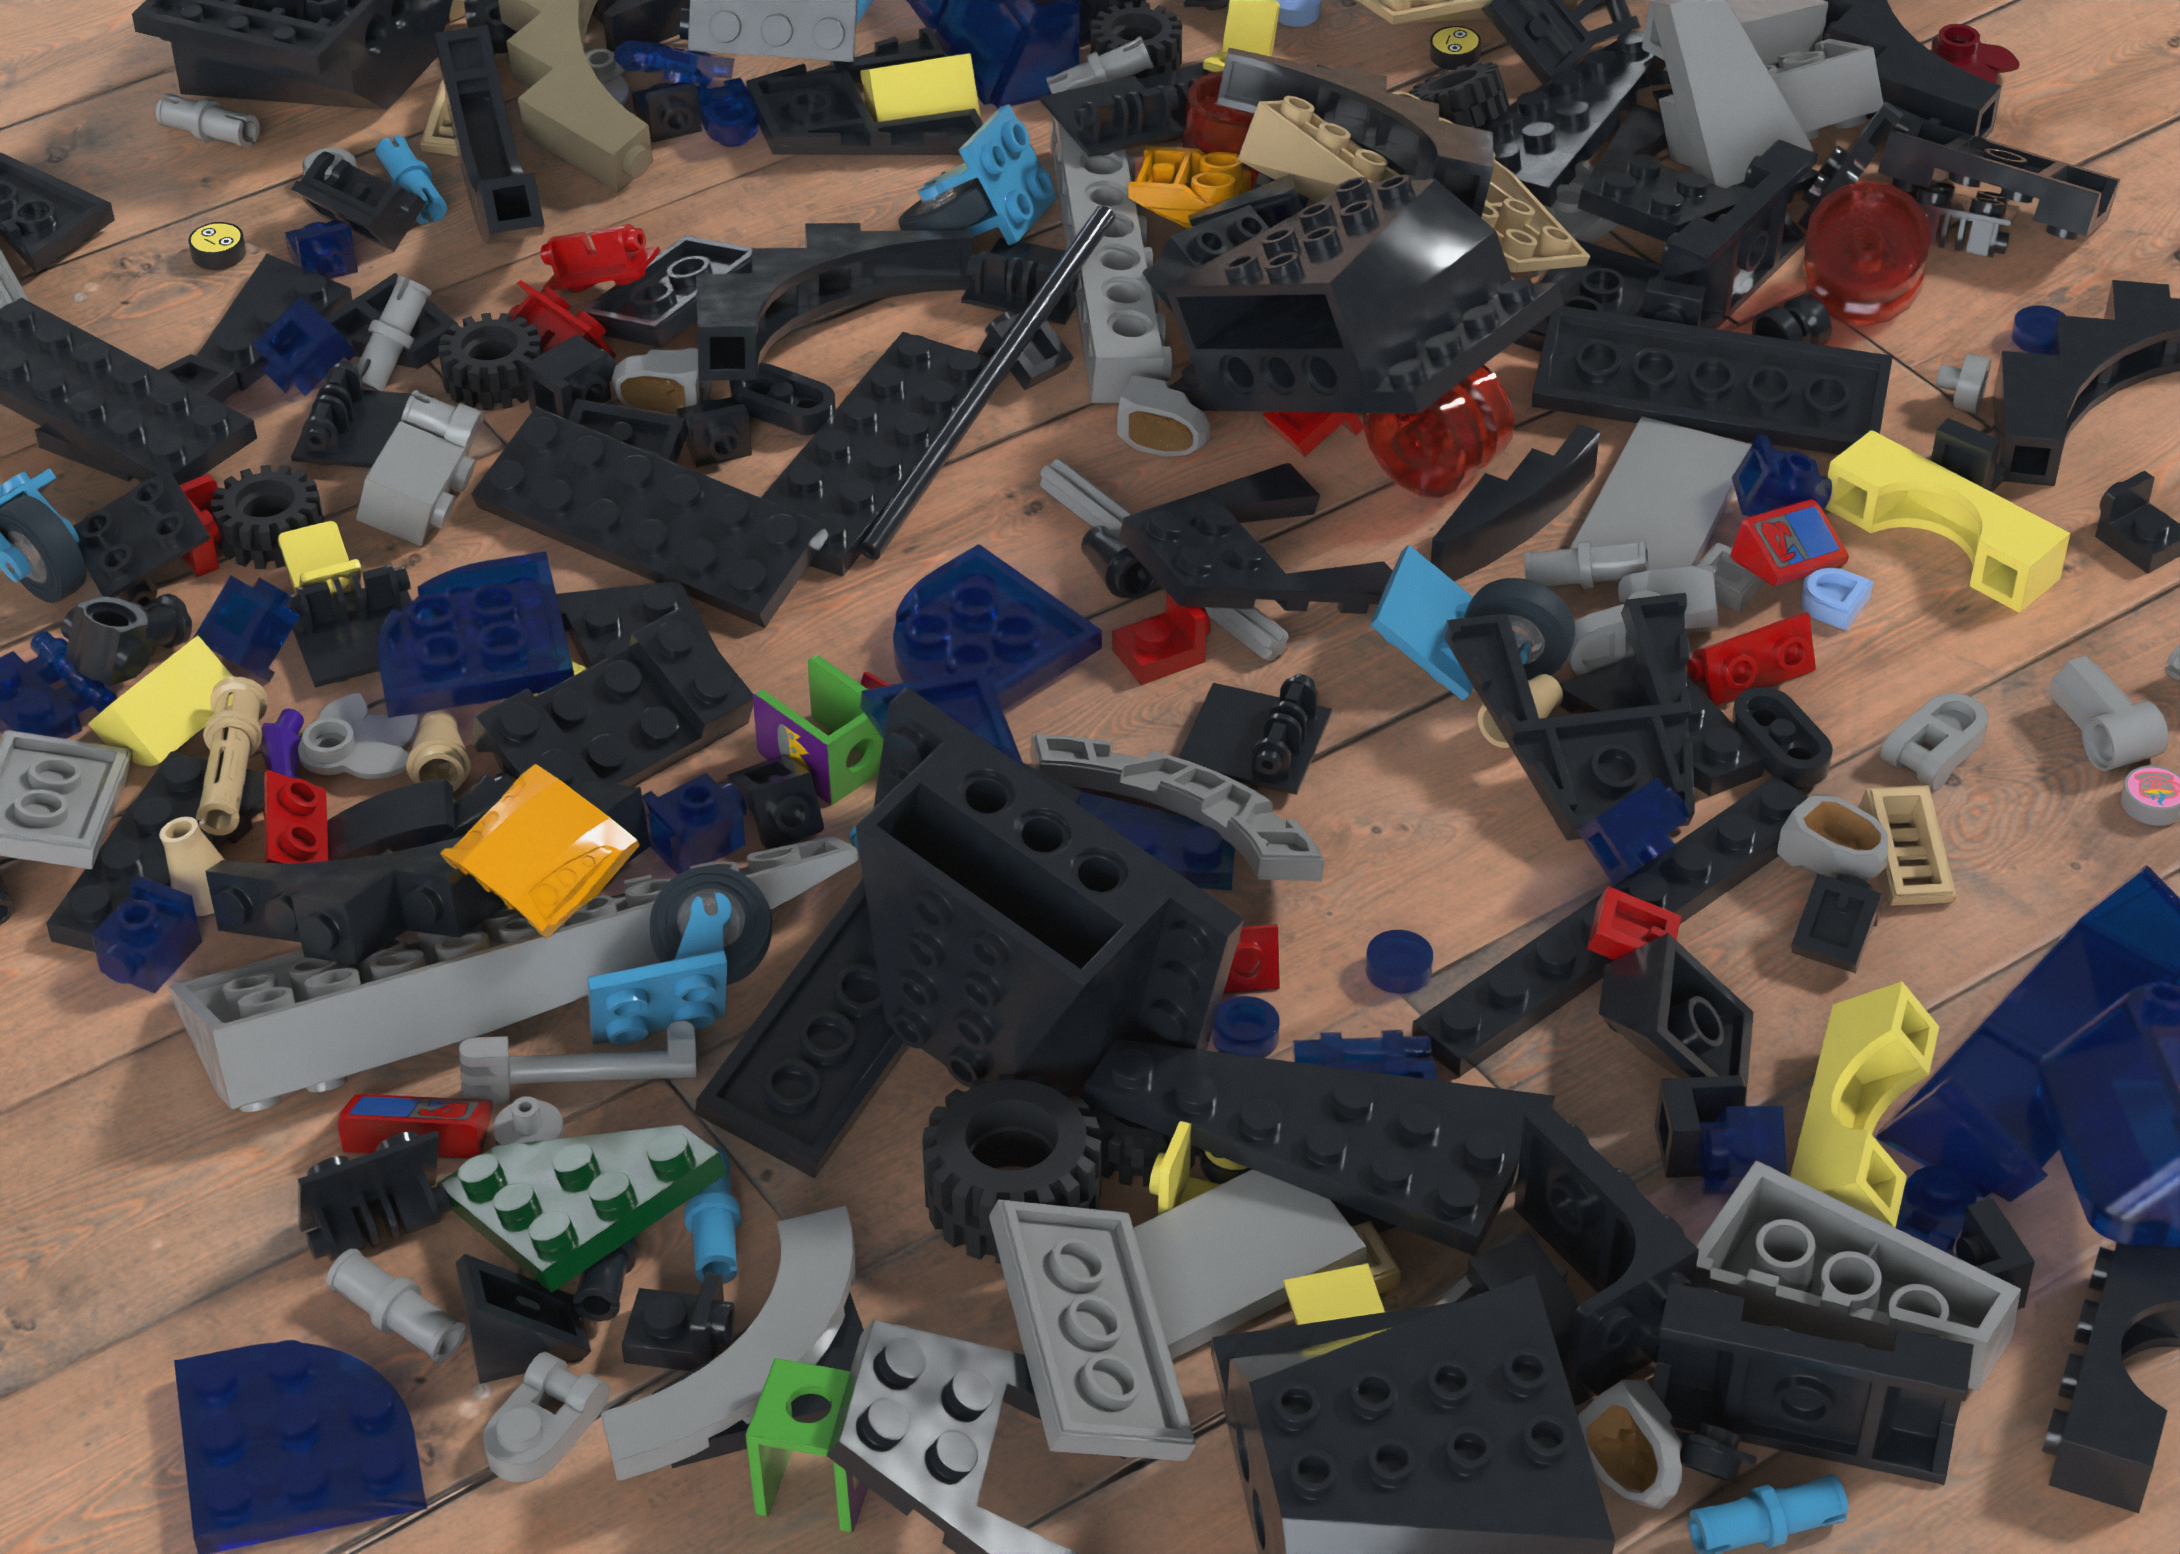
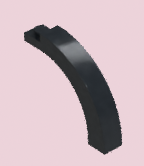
[435,25,545,244]

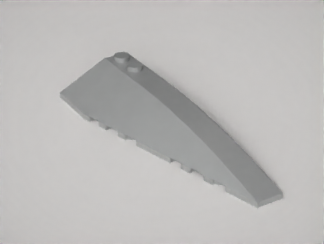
[169,836,859,1112]

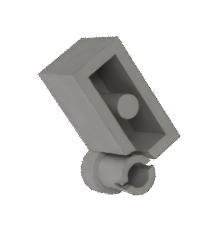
[356,389,483,547]

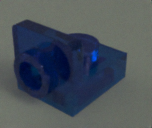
[284,220,358,279]

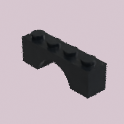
[2042,1222,2180,1513]

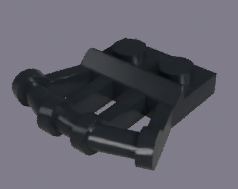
[1481,0,1641,84]

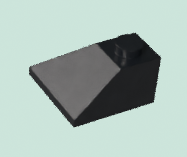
[1599,933,1754,1112]

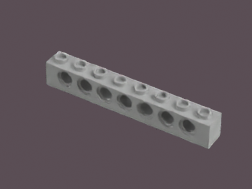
[1050,116,1172,403]

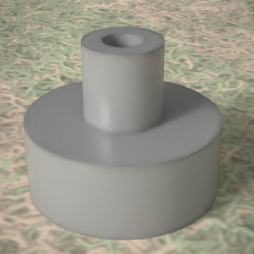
[1936,353,1992,414]
[493,1096,565,1146]

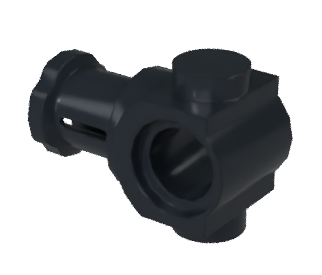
[61,593,192,686]

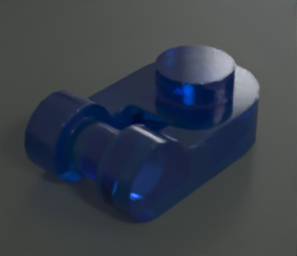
[696,77,758,147]
[1896,1165,1977,1256]

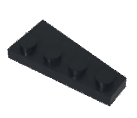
[46,751,265,956]

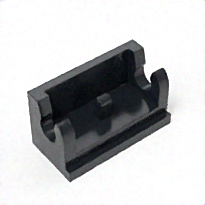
[291,151,426,252]

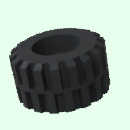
[922,1074,1101,1264]

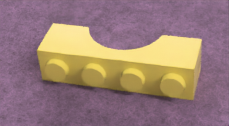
[1823,430,2071,613]
[1790,981,1939,1228]

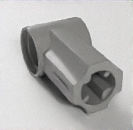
[2048,656,2169,772]

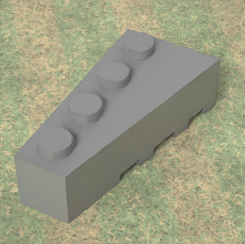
[1659,39,1883,171]
[1693,1160,2021,1391]

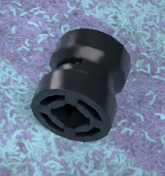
[1752,293,1832,345]

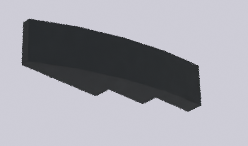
[1431,424,1600,582]

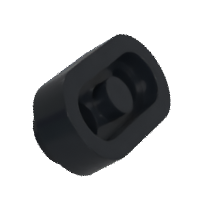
[729,363,836,435]
[1731,687,1833,787]

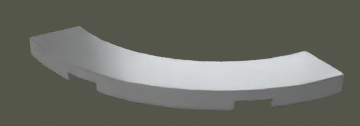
[1030,734,1325,881]
[601,1206,856,1481]

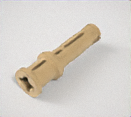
[196,677,268,835]

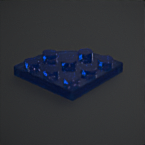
[893,544,1102,731]
[377,551,574,718]
[174,1340,427,1554]

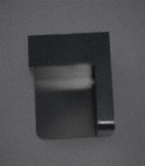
[1655,1075,1750,1178]

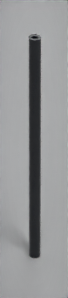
[859,205,1115,560]

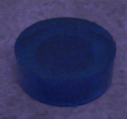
[2011,306,2066,355]
[1365,930,1433,994]
[1212,996,1280,1058]

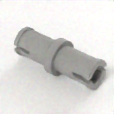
[1046,36,1154,94]
[155,93,260,148]
[357,275,432,391]
[1524,540,1649,590]
[326,1249,466,1363]

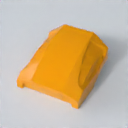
[1128,146,1251,229]
[440,764,640,940]

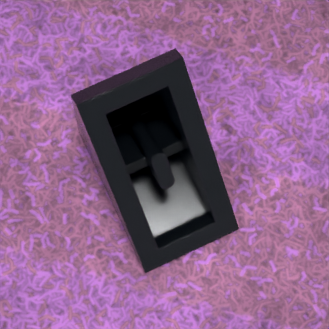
[456,1254,591,1384]

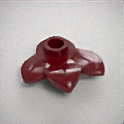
[1931,24,2020,84]

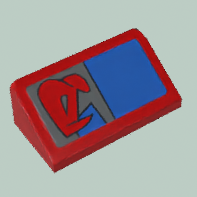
[1729,499,1849,587]
[337,1094,493,1158]

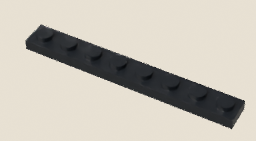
[1411,775,1808,1078]

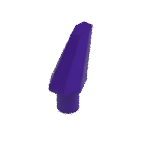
[260,709,304,778]

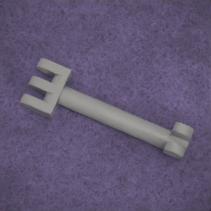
[459,1020,696,1104]

